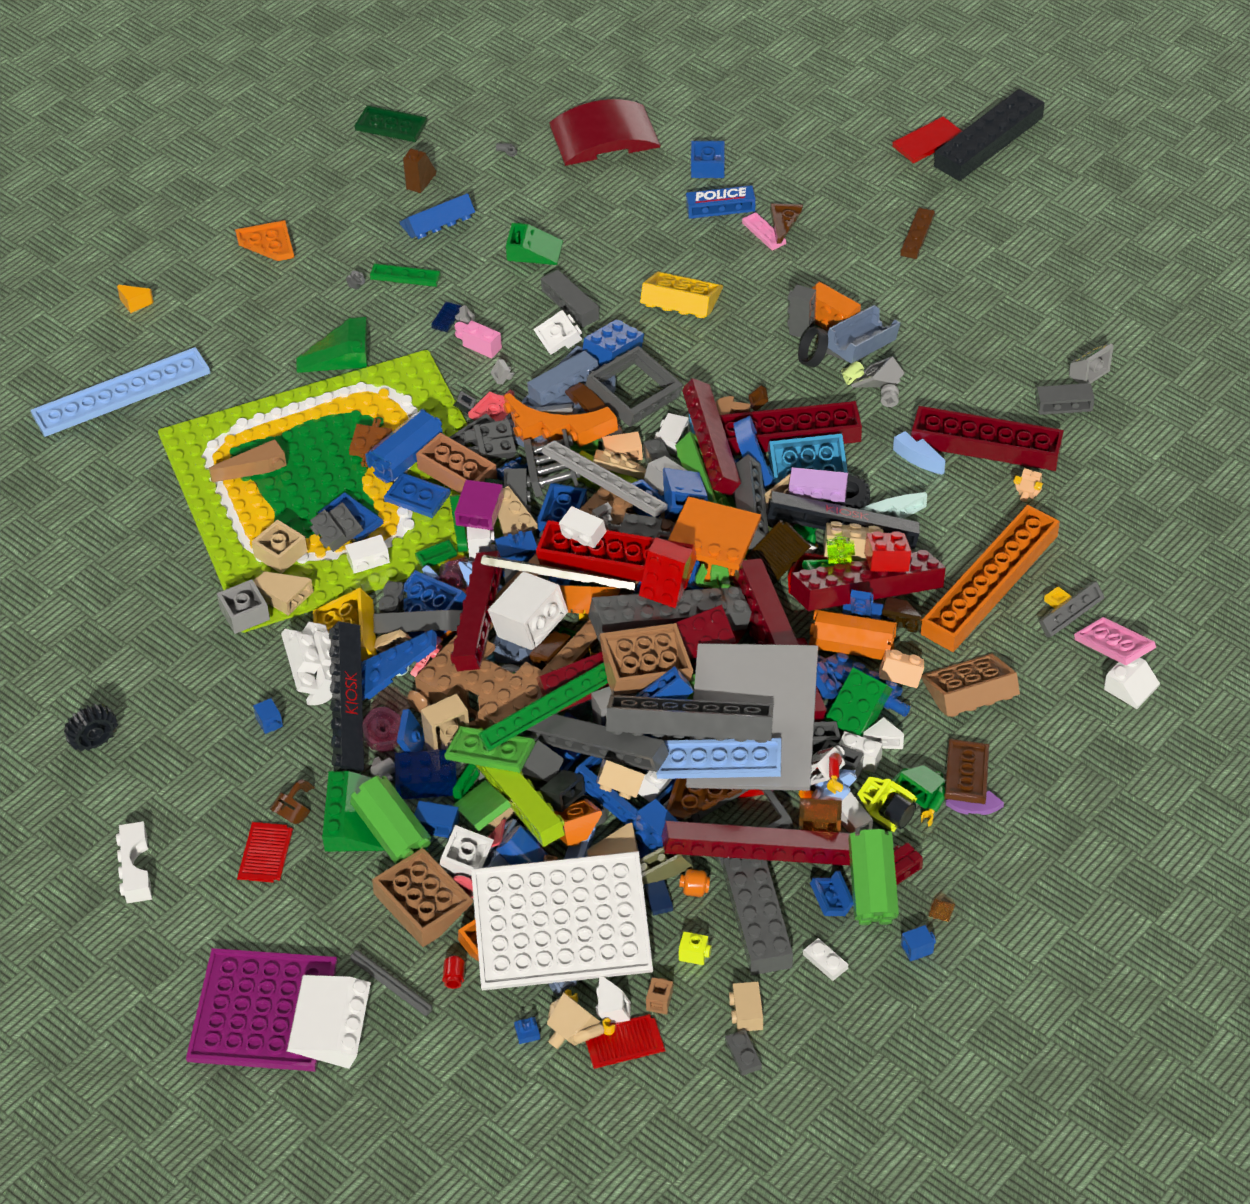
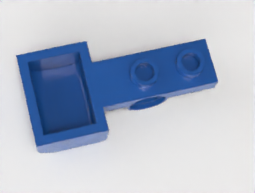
[842,590,884,620]
[496,825,548,865]

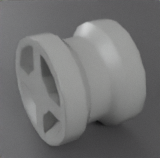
[881,384,899,407]

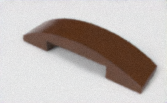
[565,382,624,437]

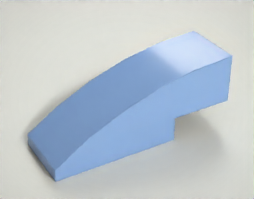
[893,431,945,475]

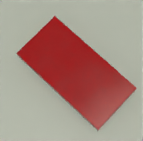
[892,116,962,164]

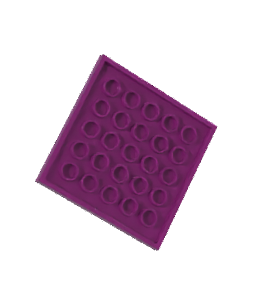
[186,948,338,1072]

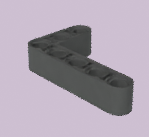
[373,610,463,633]

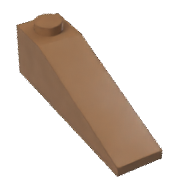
[209,439,286,482]

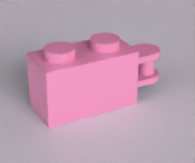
[454,320,502,359]

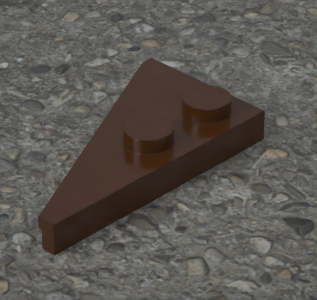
[770,203,803,244]

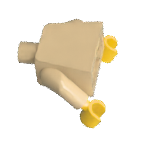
[547,989,615,1049]

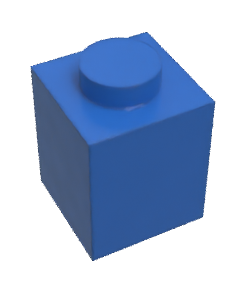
[253,698,283,734]
[901,925,936,962]

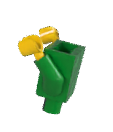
[888,765,945,827]

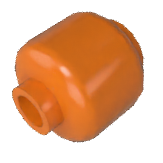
[679,868,710,897]

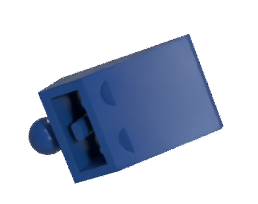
[663,468,708,520]

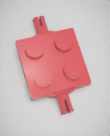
[468,390,515,421]
[410,636,443,677]

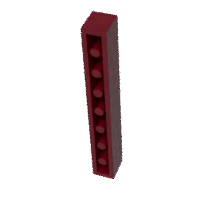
[682,378,741,496]
[450,551,503,672]

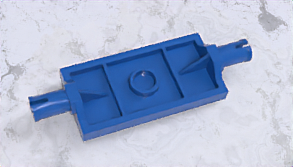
[818,653,911,717]

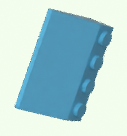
[768,434,848,486]

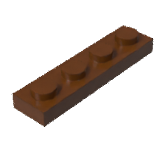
[900,208,935,259]

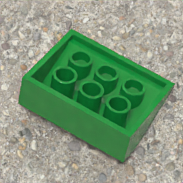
[322,771,385,852]

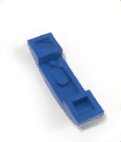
[733,416,776,489]

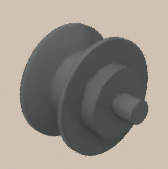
[346,271,365,290]

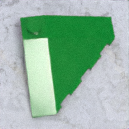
[296,317,367,373]

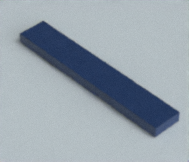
[622,809,673,916]

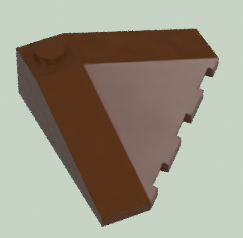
[666,778,744,820]

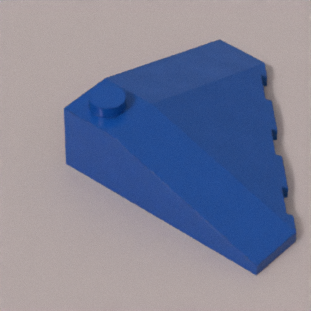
[403,570,466,638]

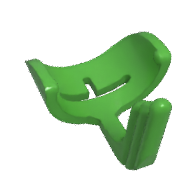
[695,564,733,588]

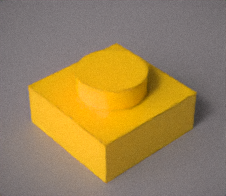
[1044,587,1072,609]

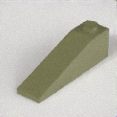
[640,847,693,886]

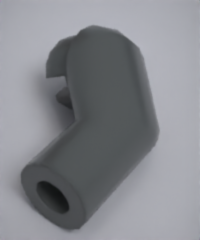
[496,143,517,157]

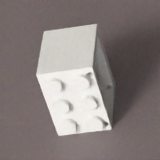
[488,571,568,651]

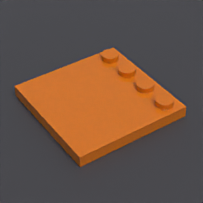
[668,497,761,571]

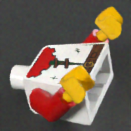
[798,745,845,800]

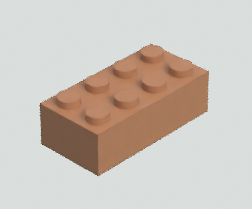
[416,433,497,494]

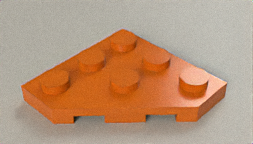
[235,220,294,261]

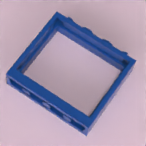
[575,756,676,830]

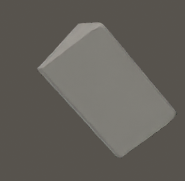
[536,403,573,415]

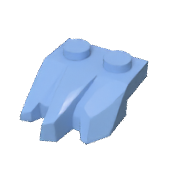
[810,769,857,813]

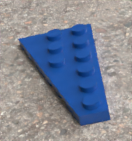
[361,630,437,701]

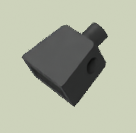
[521,740,564,785]

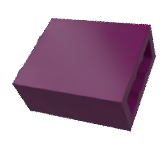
[455,480,504,530]

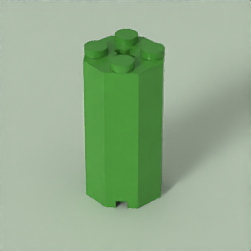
[350,776,431,865]
[848,829,899,925]

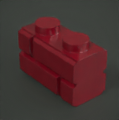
[894,843,923,886]

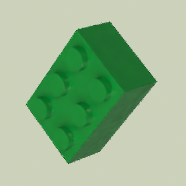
[825,668,893,737]

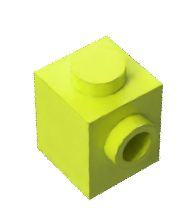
[679,931,712,965]

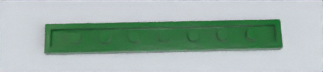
[478,662,608,752]

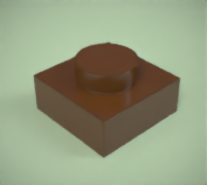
[748,386,769,411]

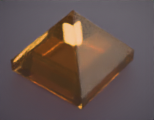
[929,898,955,922]

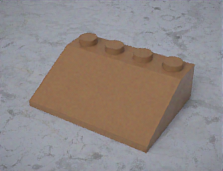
[599,623,693,695]
[921,653,1020,717]
[372,848,473,947]

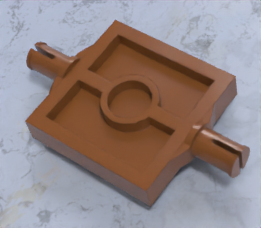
[349,418,392,467]

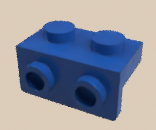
[810,871,853,916]

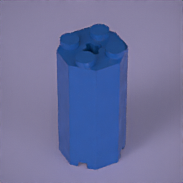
[365,409,443,483]

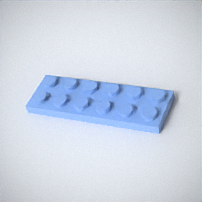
[656,738,782,779]

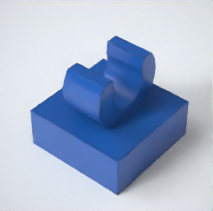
[514,1017,540,1044]

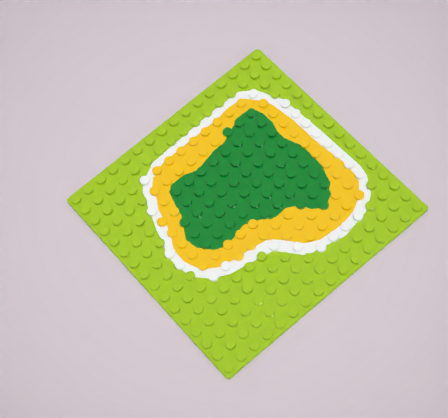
[158,350,503,633]

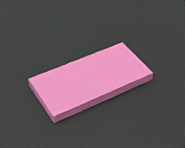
[1074,617,1156,665]

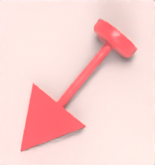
[453,819,506,898]

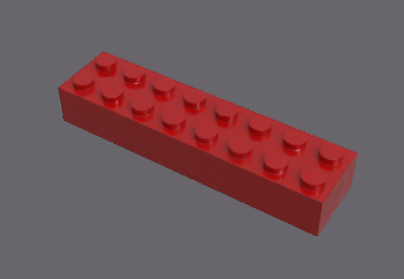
[536,520,697,589]

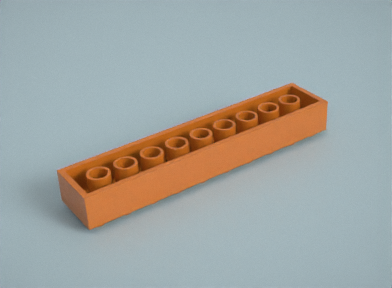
[921,505,1060,652]

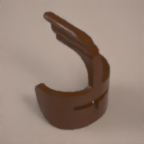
[270,779,315,824]

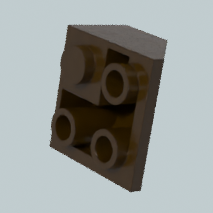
[882,597,922,633]

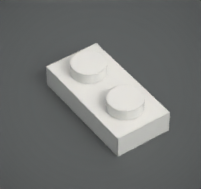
[803,938,848,981]

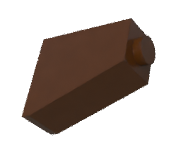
[403,148,437,193]
[530,632,572,670]

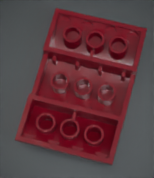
[549,99,660,166]

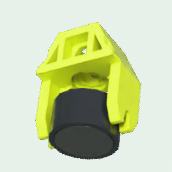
[857,777,917,832]

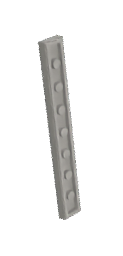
[541,440,668,517]

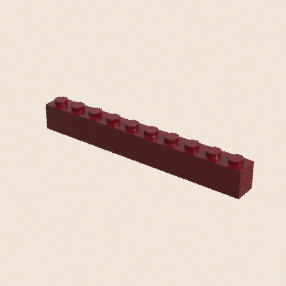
[662,821,860,866]

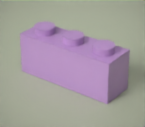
[789,467,848,502]

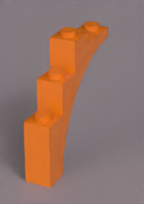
[503,393,618,447]

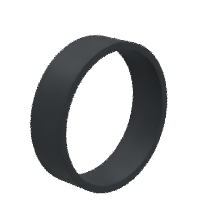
[798,327,828,367]

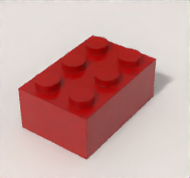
[639,537,693,608]

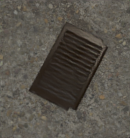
[745,520,811,585]

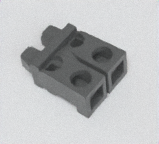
[463,419,516,460]

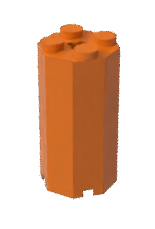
[809,609,897,660]

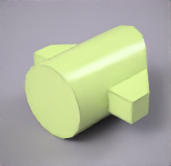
[841,361,864,385]

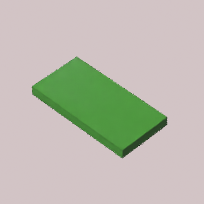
[444,726,535,773]
[453,780,511,831]

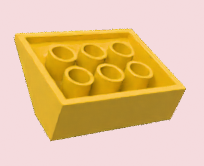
[640,272,723,318]
[313,588,377,662]

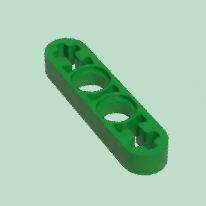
[450,494,468,553]

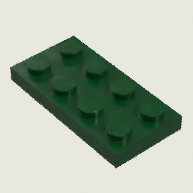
[354,105,427,142]

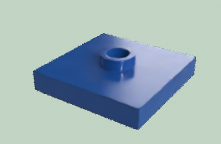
[397,709,424,765]

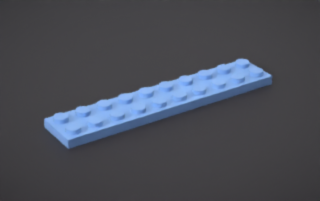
[31,347,210,437]

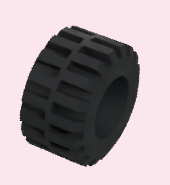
[823,474,870,509]

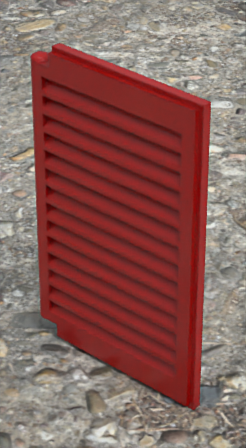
[237,822,293,883]
[585,1014,665,1069]

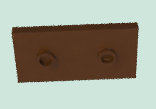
[945,739,989,804]

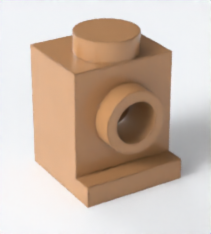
[646,978,673,1015]

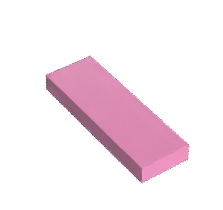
[742,212,786,251]

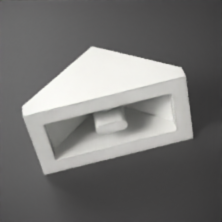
[863,717,904,749]

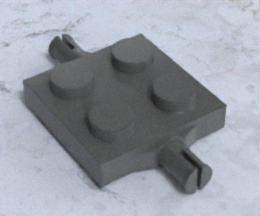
[607,513,671,540]

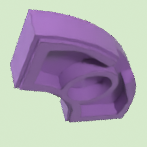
[946,791,1004,815]

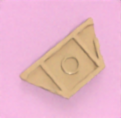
[593,449,646,480]

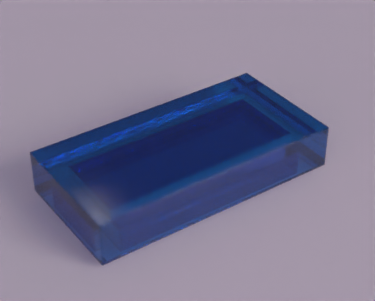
[431,302,462,333]

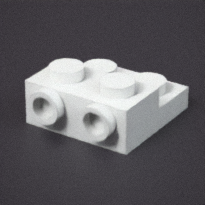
[533,310,582,355]

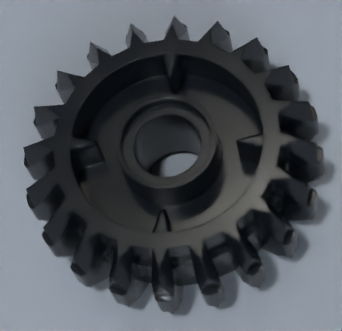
[63,703,118,752]

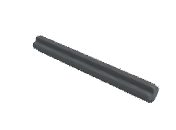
[350,950,433,1016]

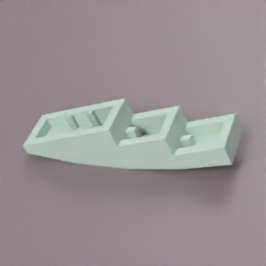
[859,492,927,519]

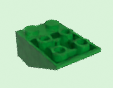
[506,223,563,265]

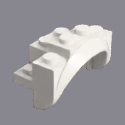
[281,622,332,705]

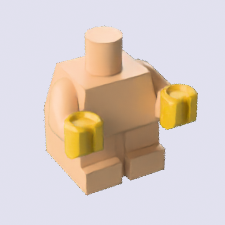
[1013,468,1043,502]

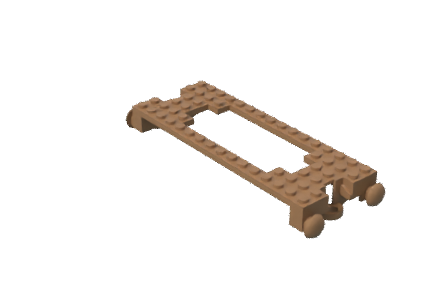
[407,487,675,736]

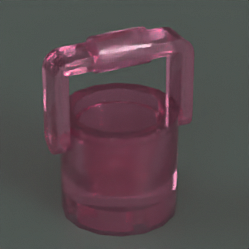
[438,557,469,590]

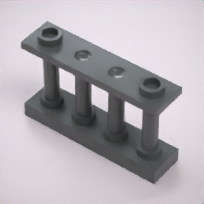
[523,429,580,497]

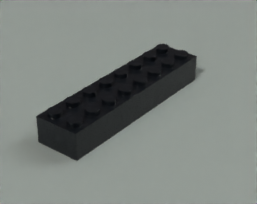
[934,89,1045,181]

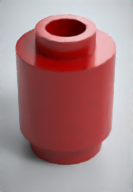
[443,955,465,989]

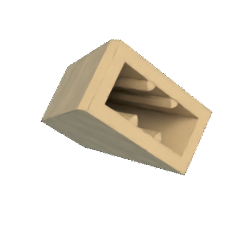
[253,572,313,616]
[587,823,638,857]

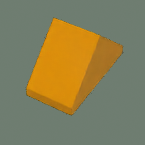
[117,285,154,313]

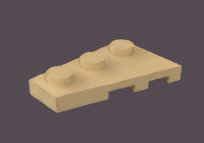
[498,486,538,536]

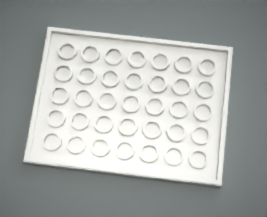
[471,851,653,991]

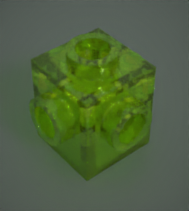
[826,536,855,564]

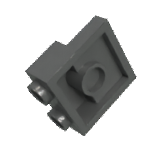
[310,502,363,552]

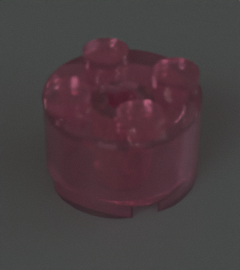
[362,707,401,752]

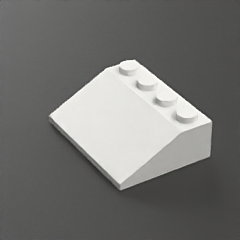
[287,975,371,1069]

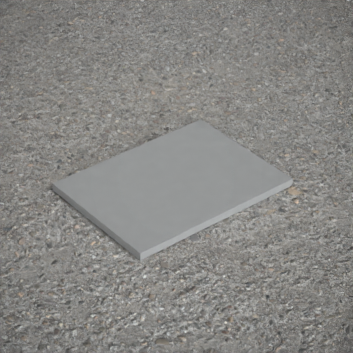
[686,644,818,791]

